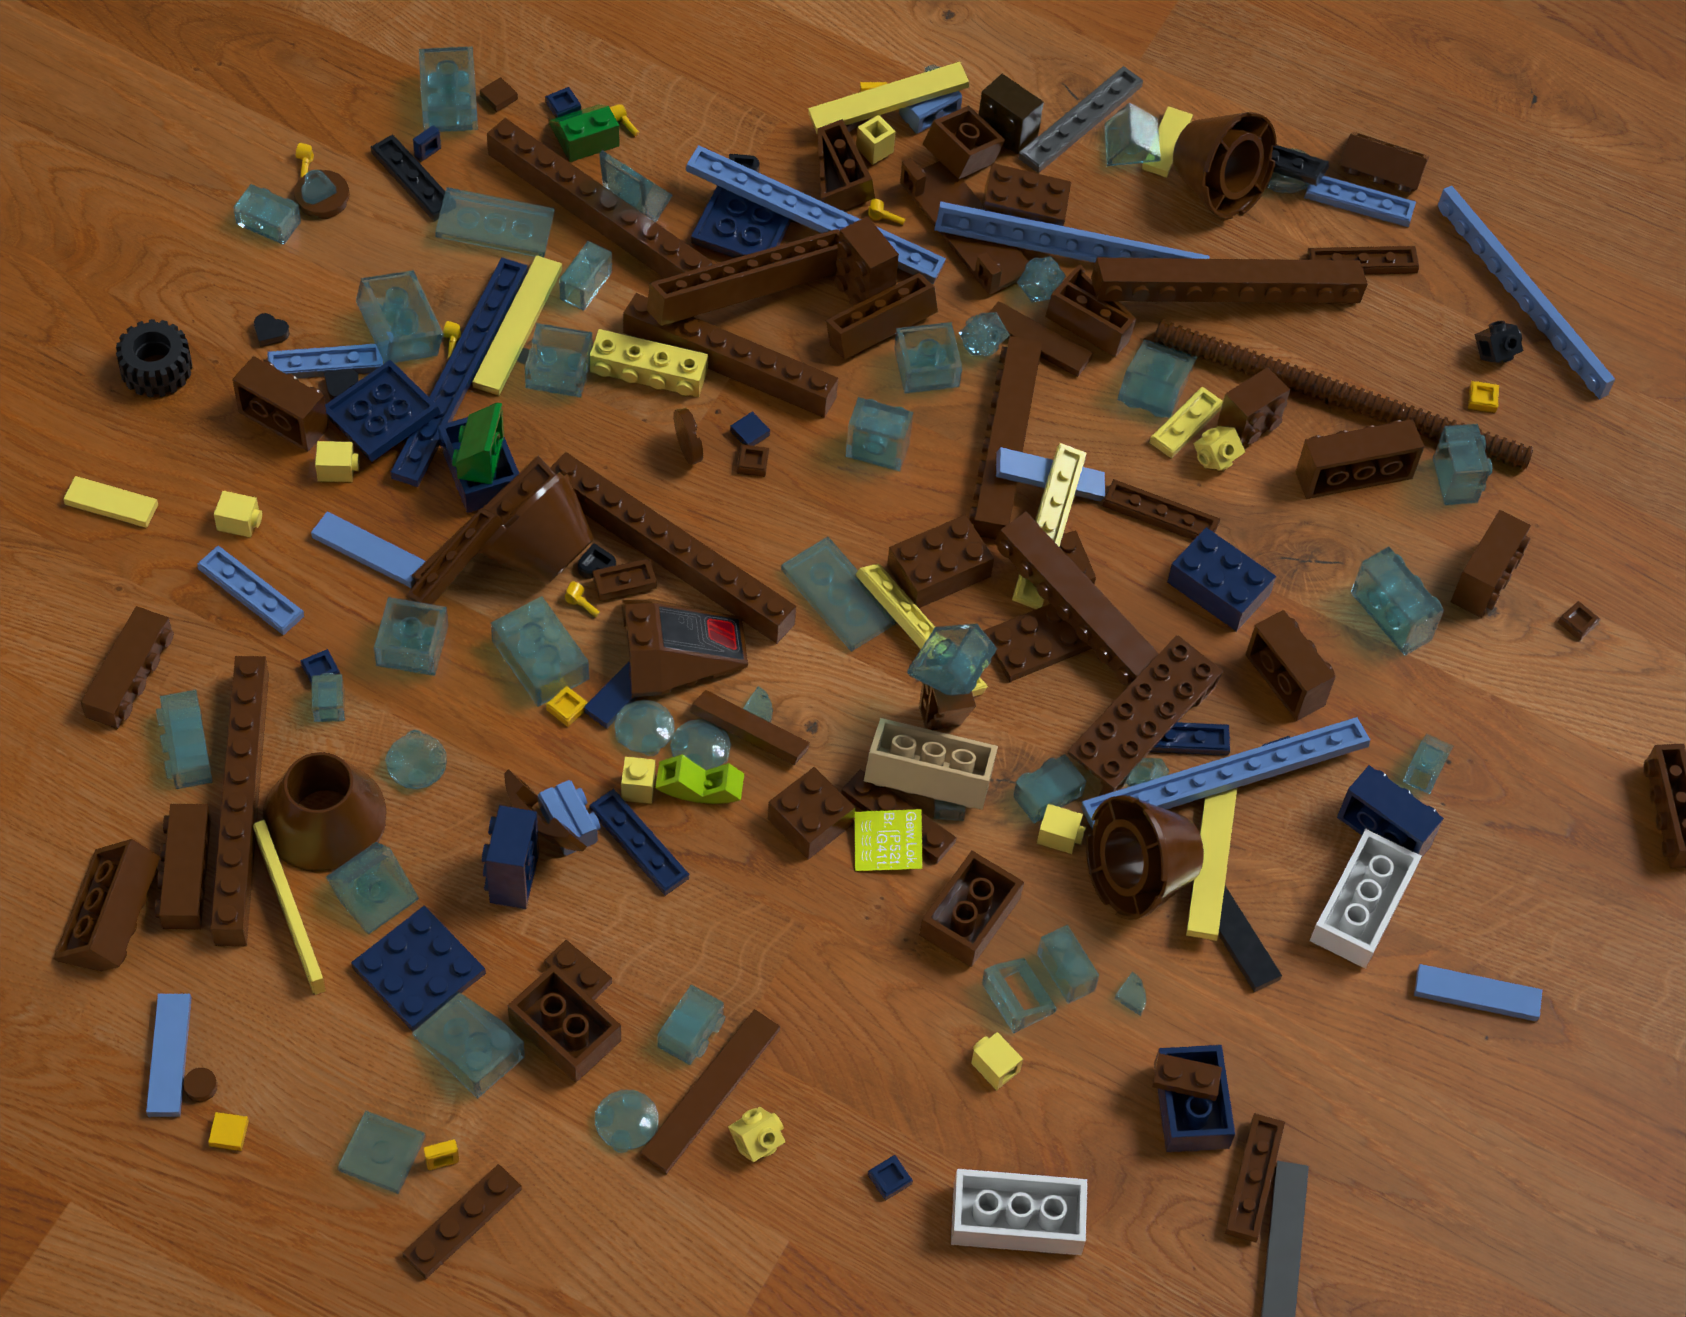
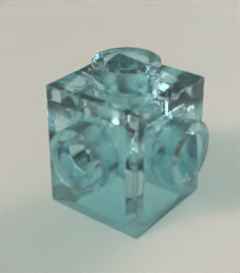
[1017,256,1066,302]
[958,312,1010,356]

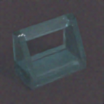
[982,958,1057,1034]

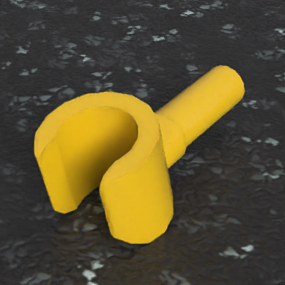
[610,104,640,137]
[296,143,314,178]
[868,199,905,225]
[443,321,462,360]
[565,581,600,618]

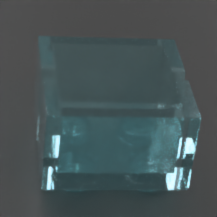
[525,323,593,398]
[1433,424,1492,505]

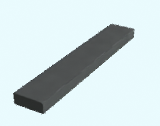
[1019,66,1143,173]
[1261,1160,1309,1317]

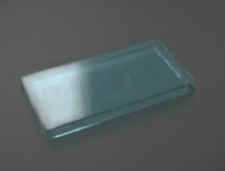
[435,187,555,257]
[781,537,897,652]

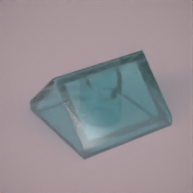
[1104,102,1161,166]

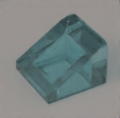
[1127,758,1169,786]
[934,800,966,821]

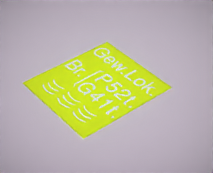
[855,809,922,871]

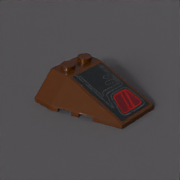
[621,599,748,697]

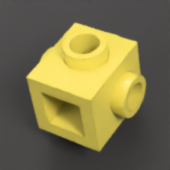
[1193,426,1245,471]
[728,1107,786,1162]

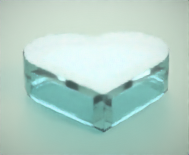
[301,170,337,204]

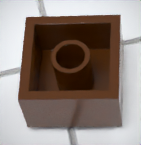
[923,105,1005,179]
[1217,367,1290,446]
[767,767,855,860]

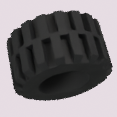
[116,319,192,397]

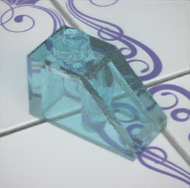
[1403,733,1454,794]

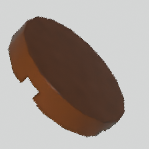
[294,170,350,219]
[673,408,703,465]

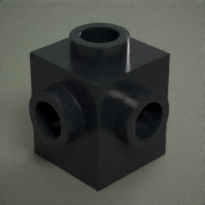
[1474,321,1524,363]

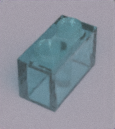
[233,184,301,245]
[559,241,612,311]
[1013,754,1086,824]
[1037,924,1099,1004]
[658,985,726,1065]

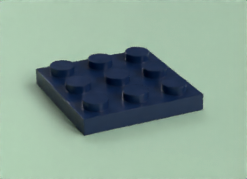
[691,185,792,258]
[325,360,441,462]
[351,905,486,1032]

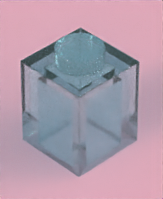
[312,673,345,722]

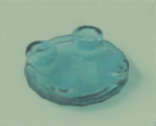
[615,700,675,756]
[670,719,731,770]
[385,730,447,789]
[595,1090,659,1153]

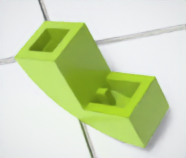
[655,754,744,804]

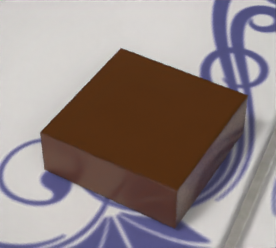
[480,77,518,112]
[737,444,769,477]
[1558,601,1600,641]

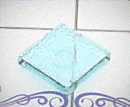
[338,1111,426,1194]

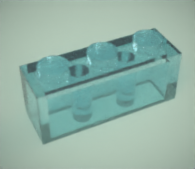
[156,690,213,789]

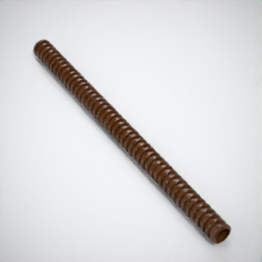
[1154,319,1533,470]

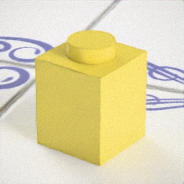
[856,115,896,165]
[315,441,359,482]
[214,491,262,538]
[621,757,655,804]
[1037,804,1086,854]
[971,1032,1023,1090]

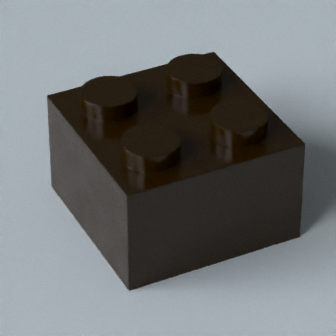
[979,73,1044,155]

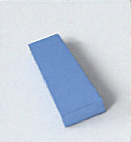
[1305,176,1416,227]
[268,343,383,378]
[996,447,1105,501]
[311,511,425,588]
[197,545,304,636]
[1414,964,1543,1022]
[146,994,192,1117]

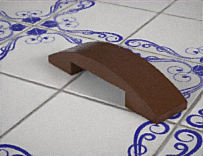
[504,769,587,851]

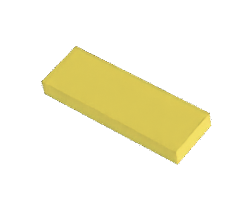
[1142,106,1193,178]
[1149,387,1223,459]
[64,476,158,528]

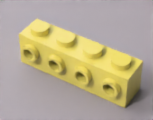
[590,329,708,397]

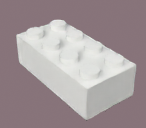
[1310,829,1422,969]
[951,1169,1087,1255]

